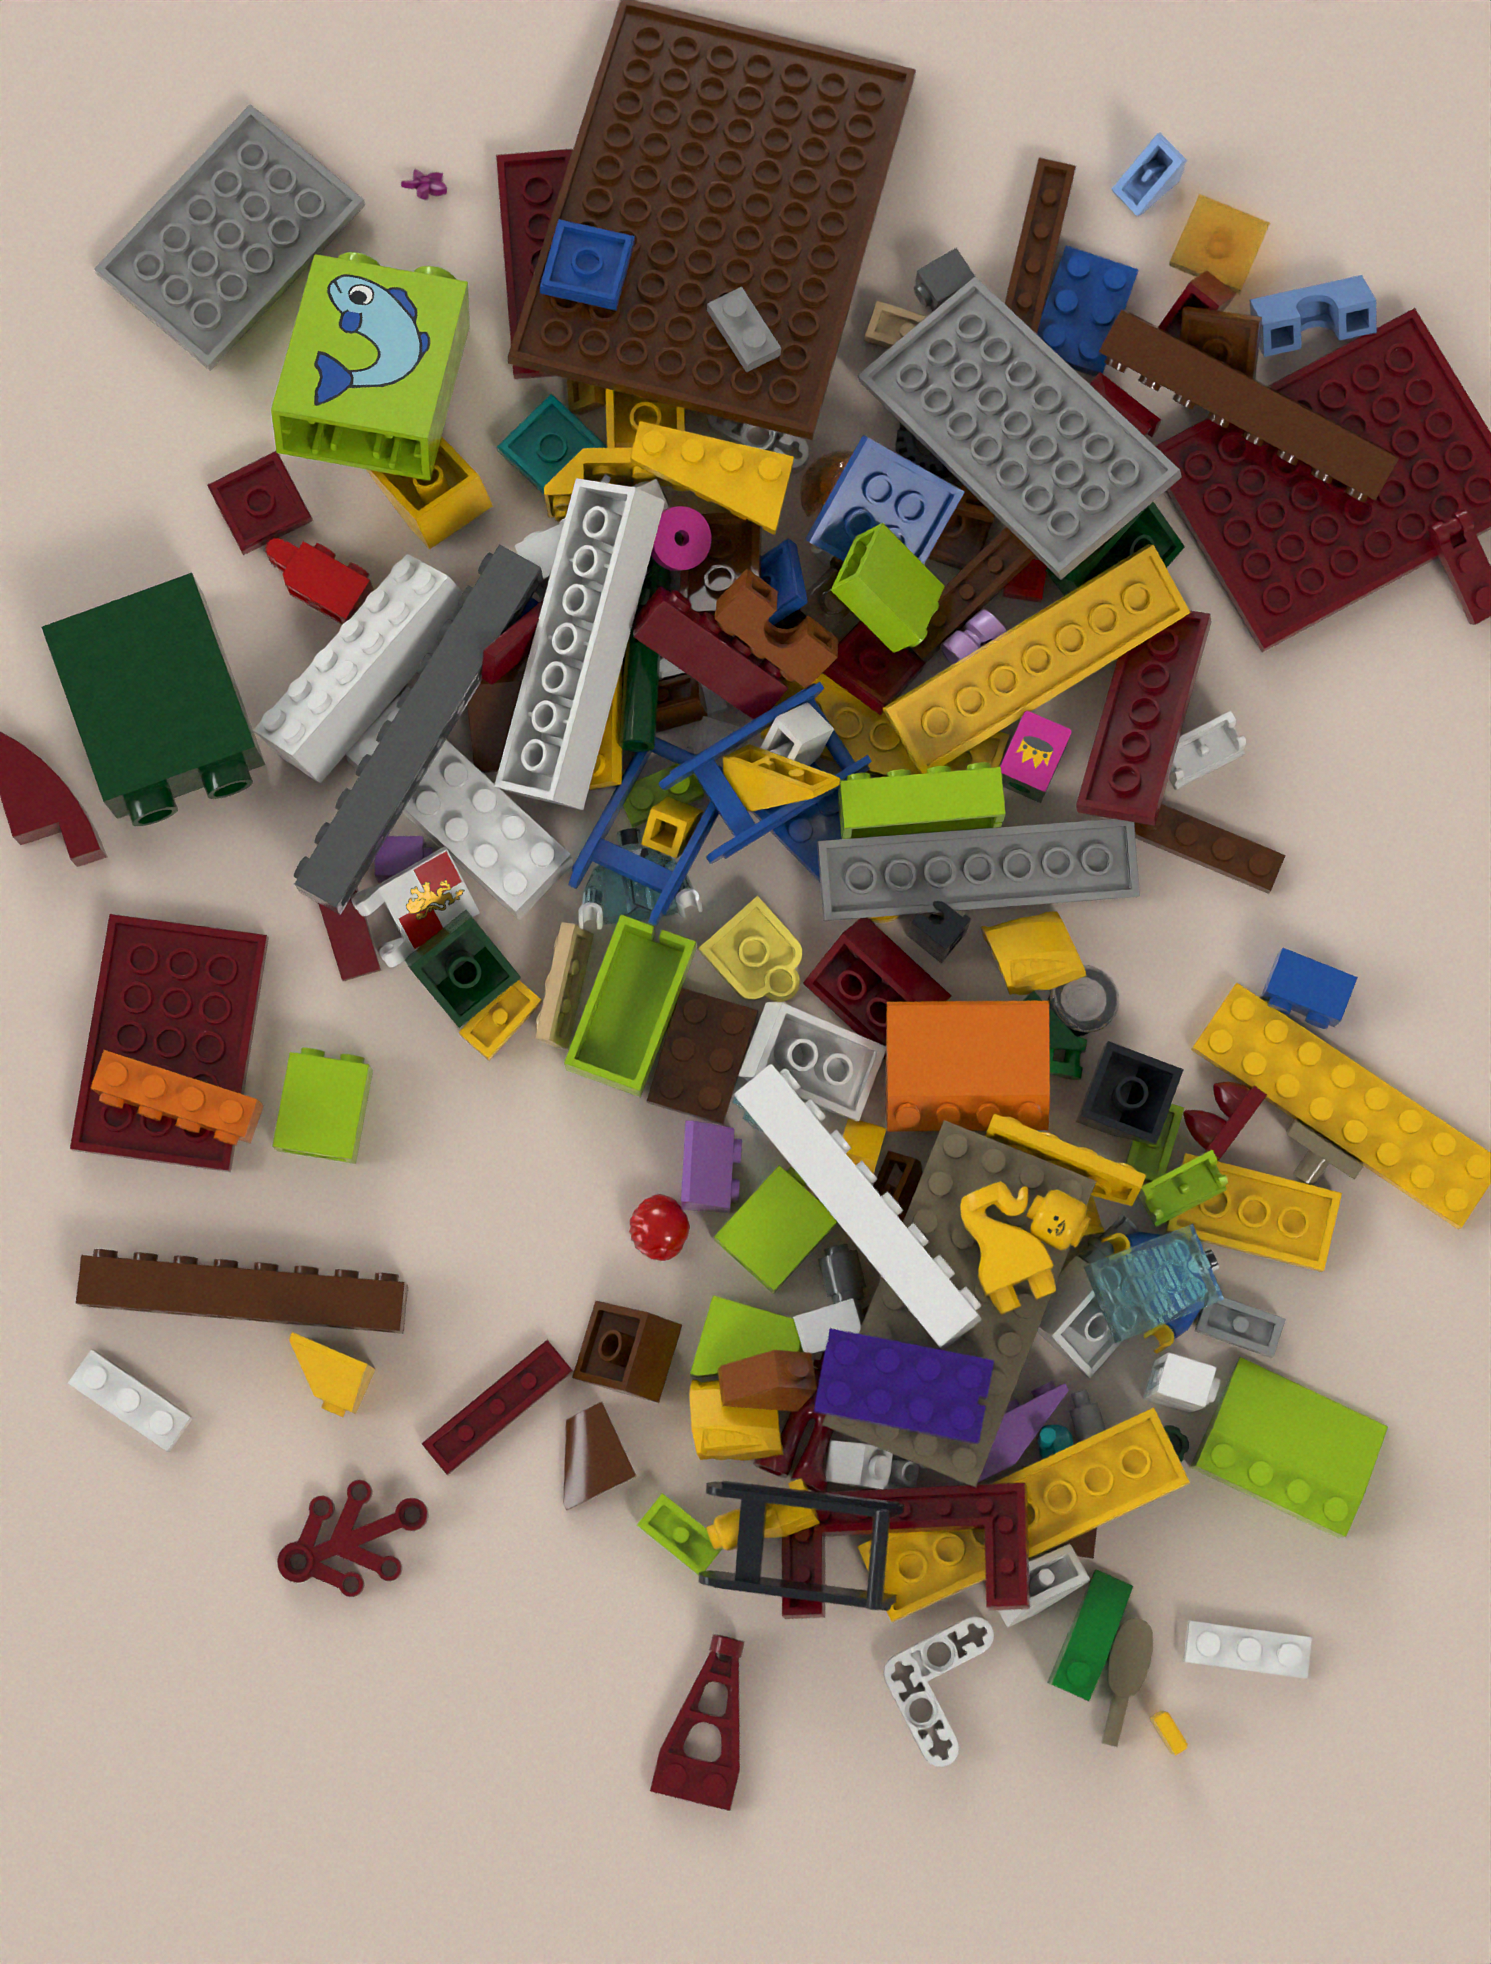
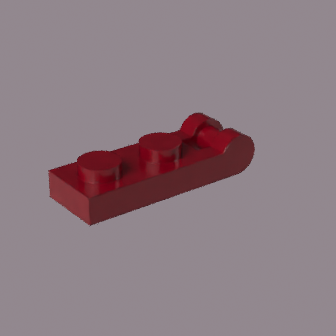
[1428,508,1491,625]

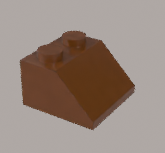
[572,1300,682,1403]

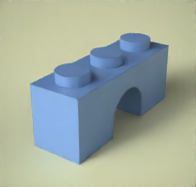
[1250,275,1377,357]

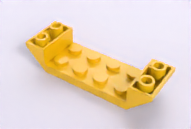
[544,448,690,522]

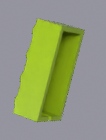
[838,762,1006,839]
[564,914,696,1098]

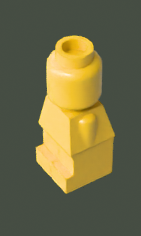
[707,1478,820,1551]

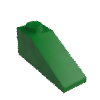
[1047,1569,1133,1701]

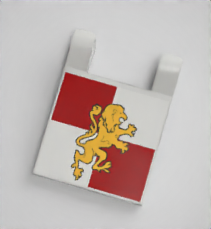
[351,846,480,967]

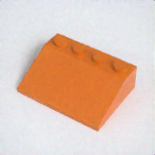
[885,1001,1050,1132]

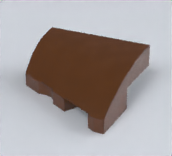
[563,1402,637,1510]

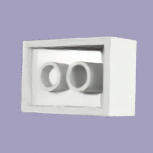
[738,1002,886,1122]

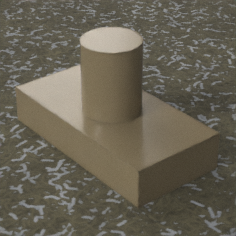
[1286,1118,1364,1186]

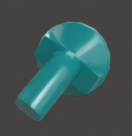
[1037,1424,1073,1459]

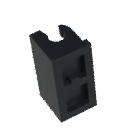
[908,901,971,964]

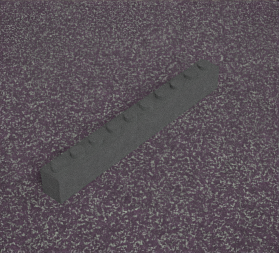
[294,544,543,915]

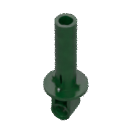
[619,556,671,752]

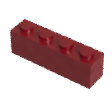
[632,586,788,720]

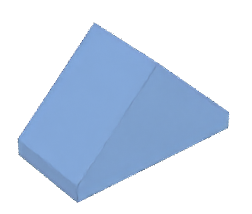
[1111,133,1187,216]

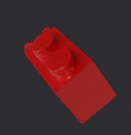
[265,537,374,625]

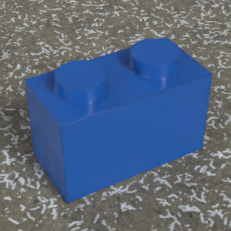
[1260,948,1358,1029]

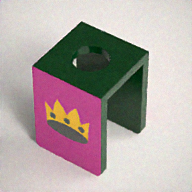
[1000,711,1072,803]

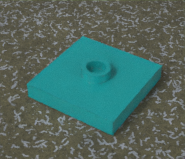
[497,394,607,495]

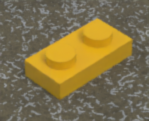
[459,980,542,1061]

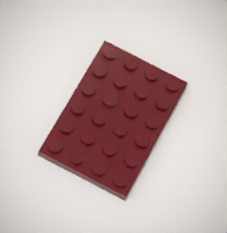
[70,914,269,1172]

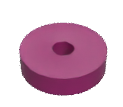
[651,506,711,571]

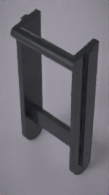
[698,1480,904,1611]

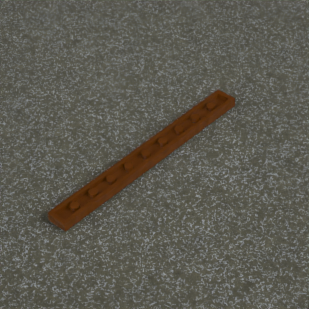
[955,157,1076,523]

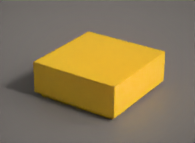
[1149,1710,1188,1755]

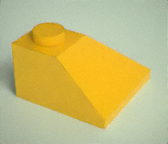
[289,1332,375,1417]

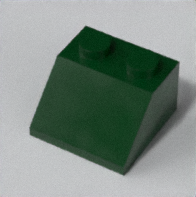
[405,910,521,1028]

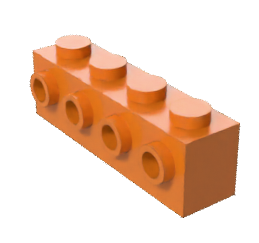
[91,1050,264,1146]

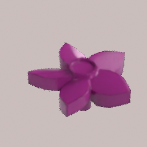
[401,169,447,200]

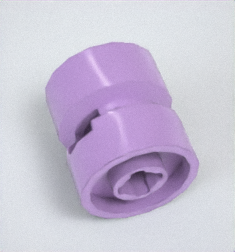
[940,609,1007,665]

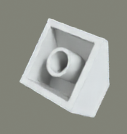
[1037,1256,1143,1378]

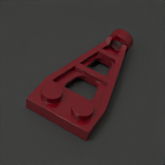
[650,1634,745,1811]

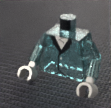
[578,828,703,929]

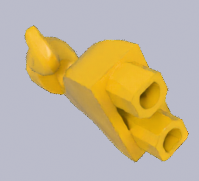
[960,1181,1056,1315]

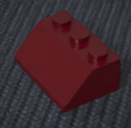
[803,918,952,1060]

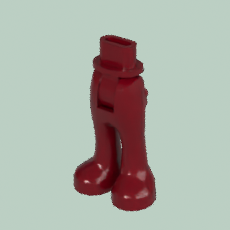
[753,1351,834,1492]

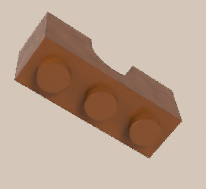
[715,568,838,689]

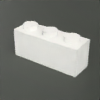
[1143,1352,1220,1414]

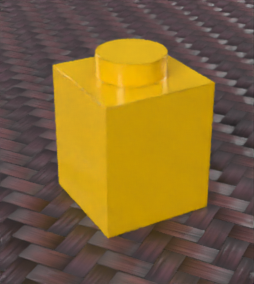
[641,797,703,858]

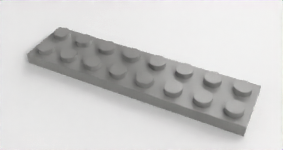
[817,819,1140,921]

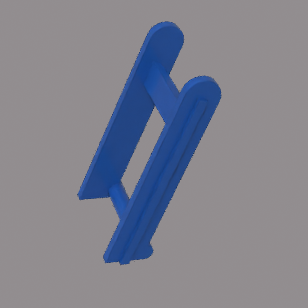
[658,682,872,864]
[568,736,723,926]

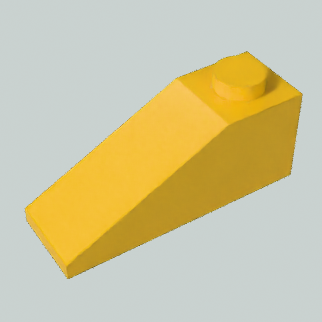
[723,744,840,811]

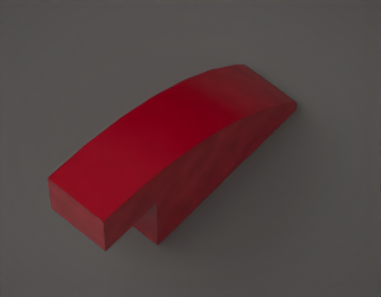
[0,731,107,867]

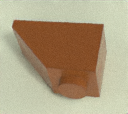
[718,1350,817,1412]

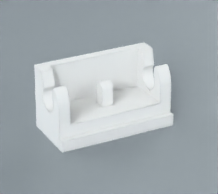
[1169,711,1246,790]

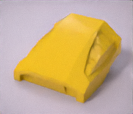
[980,911,1087,995]
[689,1379,783,1461]

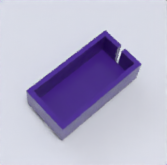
[814,1328,994,1445]

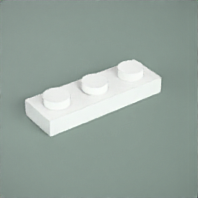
[68,1350,193,1452]
[1183,1621,1312,1679]

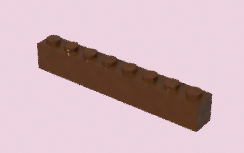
[1099,309,1399,503]
[76,1249,408,1334]

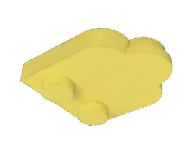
[697,895,802,1002]

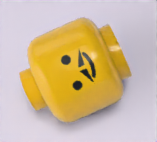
[1026,1189,1091,1250]

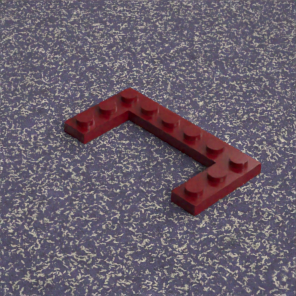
[782,1482,1030,1619]

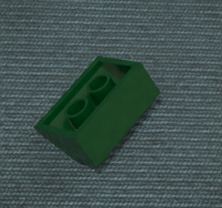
[1045,502,1185,596]

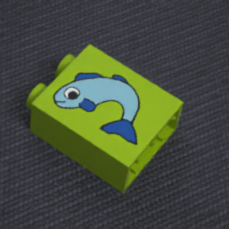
[271,252,469,481]

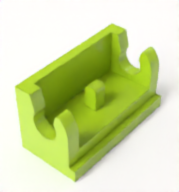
[1138,1150,1228,1227]

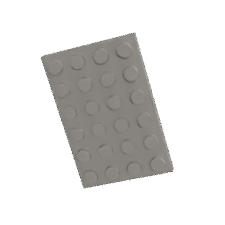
[94,104,365,371]

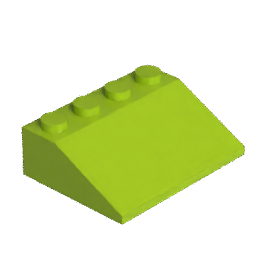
[1190,1357,1388,1538]

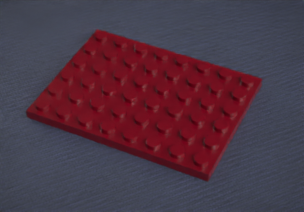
[1155,308,1491,652]

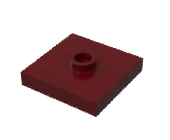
[207,451,313,555]
[823,620,926,716]

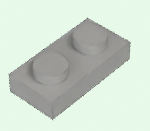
[707,286,781,372]
[1194,1292,1286,1358]

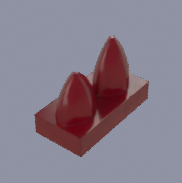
[1183,1082,1267,1161]

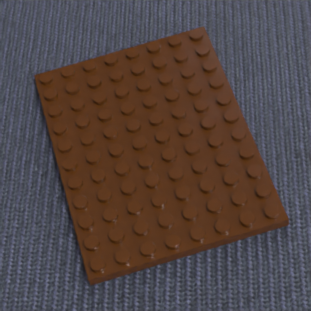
[508,0,916,440]

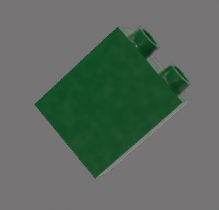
[41,573,266,826]

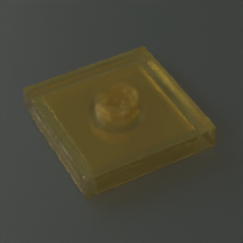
[1169,194,1270,295]

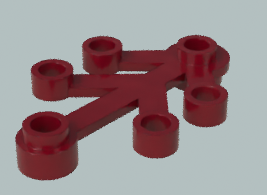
[277,1480,429,1597]

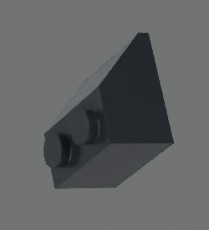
[1076,1041,1184,1145]

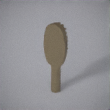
[1102,1618,1153,1747]

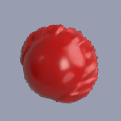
[629,1194,690,1261]

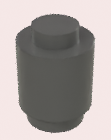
[818,1244,866,1304]

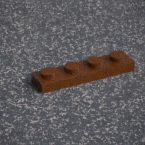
[909,527,1036,663]
[1134,804,1286,894]

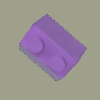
[681,1120,742,1213]

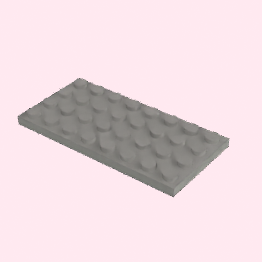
[857,277,1182,580]

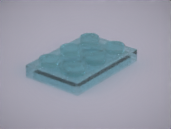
[1084,1224,1225,1344]

